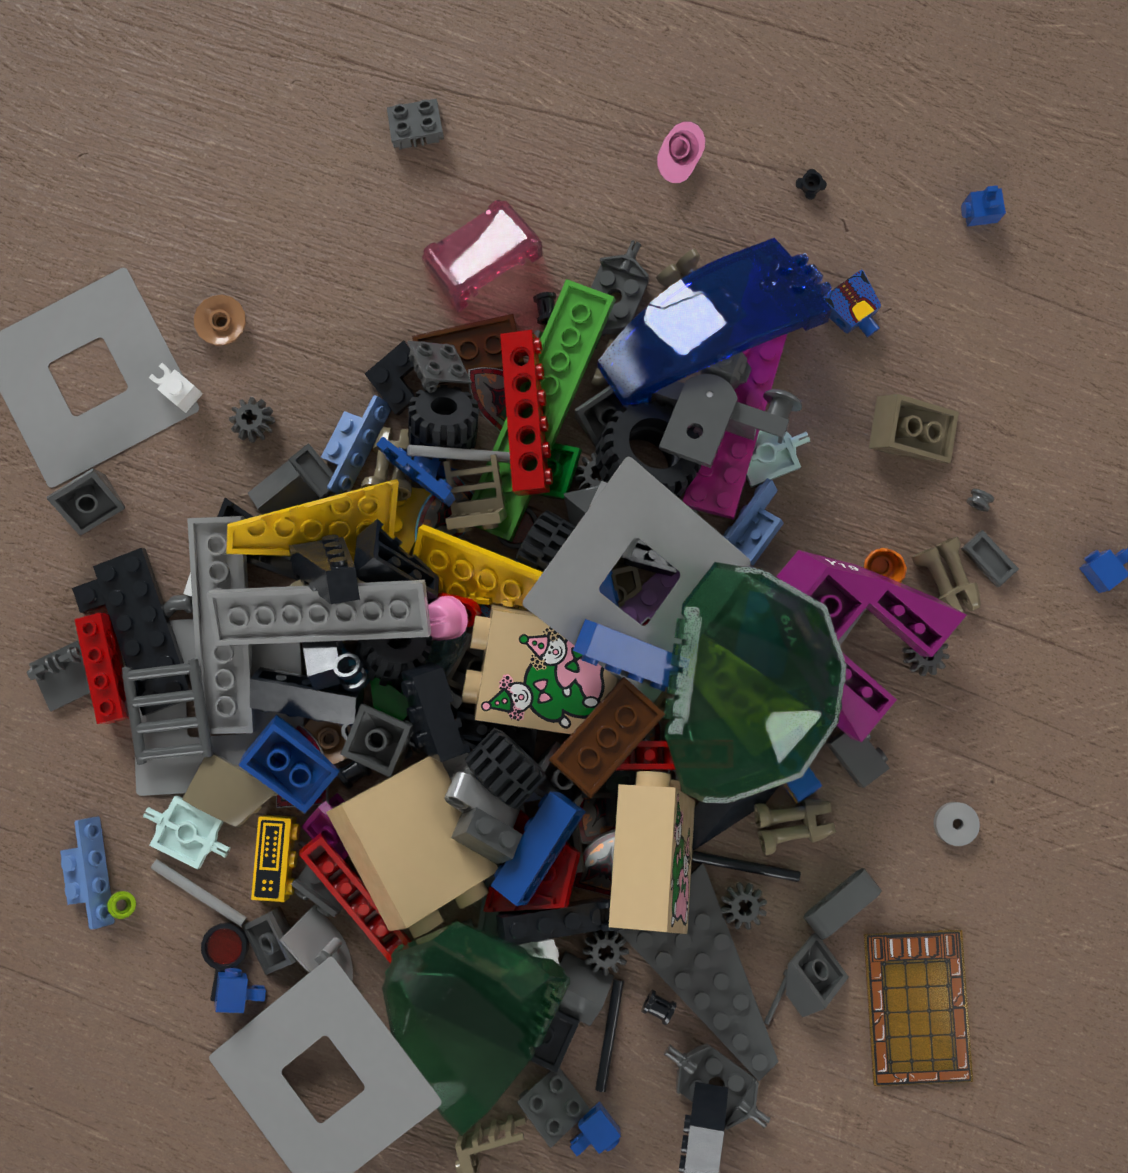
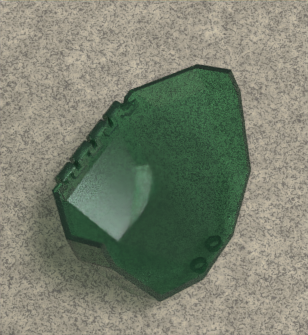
[663,562,847,803]
[382,921,570,1136]

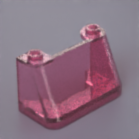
[422,200,543,313]

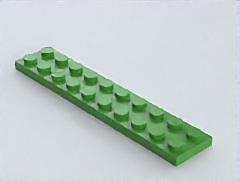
[471,279,616,542]

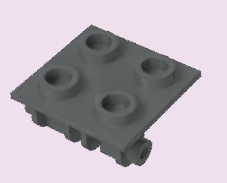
[387,98,444,150]
[407,341,472,393]
[27,641,90,712]
[517,1067,591,1148]

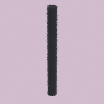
[692,851,801,882]
[595,978,624,1092]

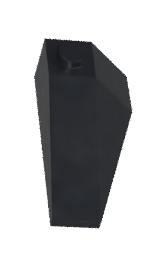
[692,749,781,850]

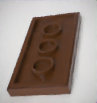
[412,314,525,385]
[548,677,665,799]

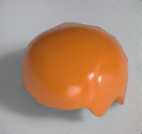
[863,548,907,583]

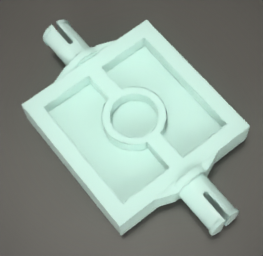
[746,430,810,488]
[143,796,231,869]

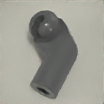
[163,595,193,618]

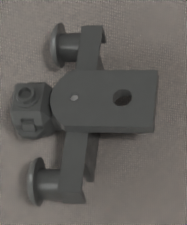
[629,343,802,468]

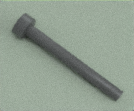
[764,969,788,1025]

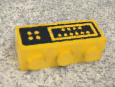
[251,815,300,902]

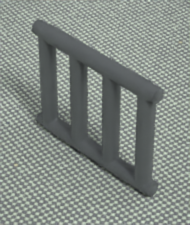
[122,658,213,765]

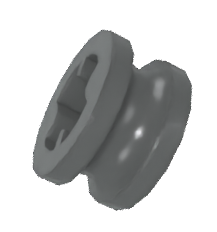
[966,489,994,512]

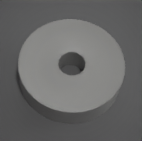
[933,802,980,846]

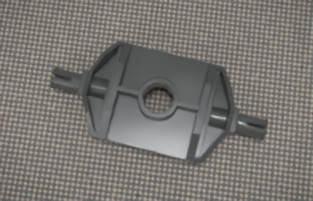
[591,240,650,349]
[664,1043,770,1130]

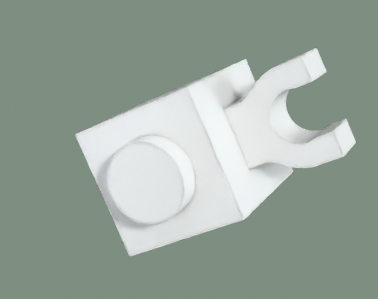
[149,363,203,413]

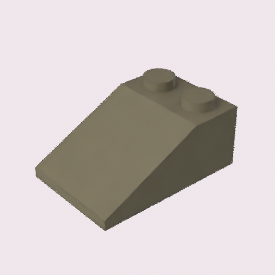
[869,394,959,464]

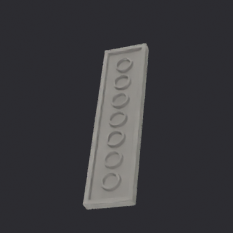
[187,516,256,734]
[207,580,431,646]

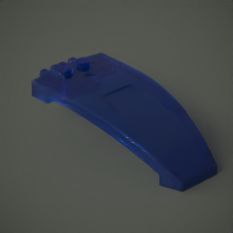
[598,238,832,405]

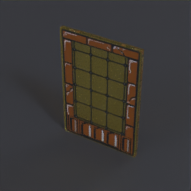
[863,930,973,1086]

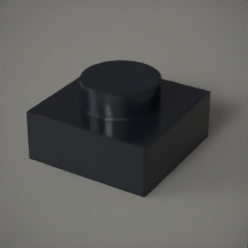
[72,579,106,614]

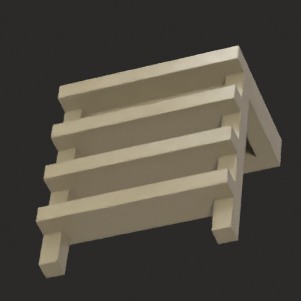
[443,454,508,533]
[455,1114,526,1173]

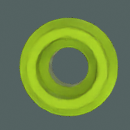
[107,891,136,919]

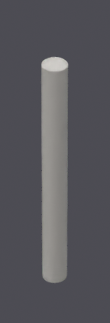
[407,445,510,463]
[151,859,247,927]

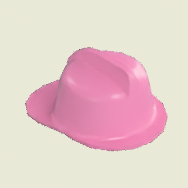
[657,122,705,183]
[428,596,468,641]

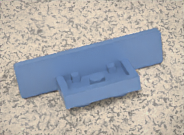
[321,395,391,495]
[723,478,784,566]
[60,816,115,929]

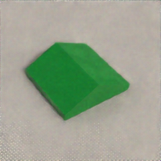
[537,443,582,500]

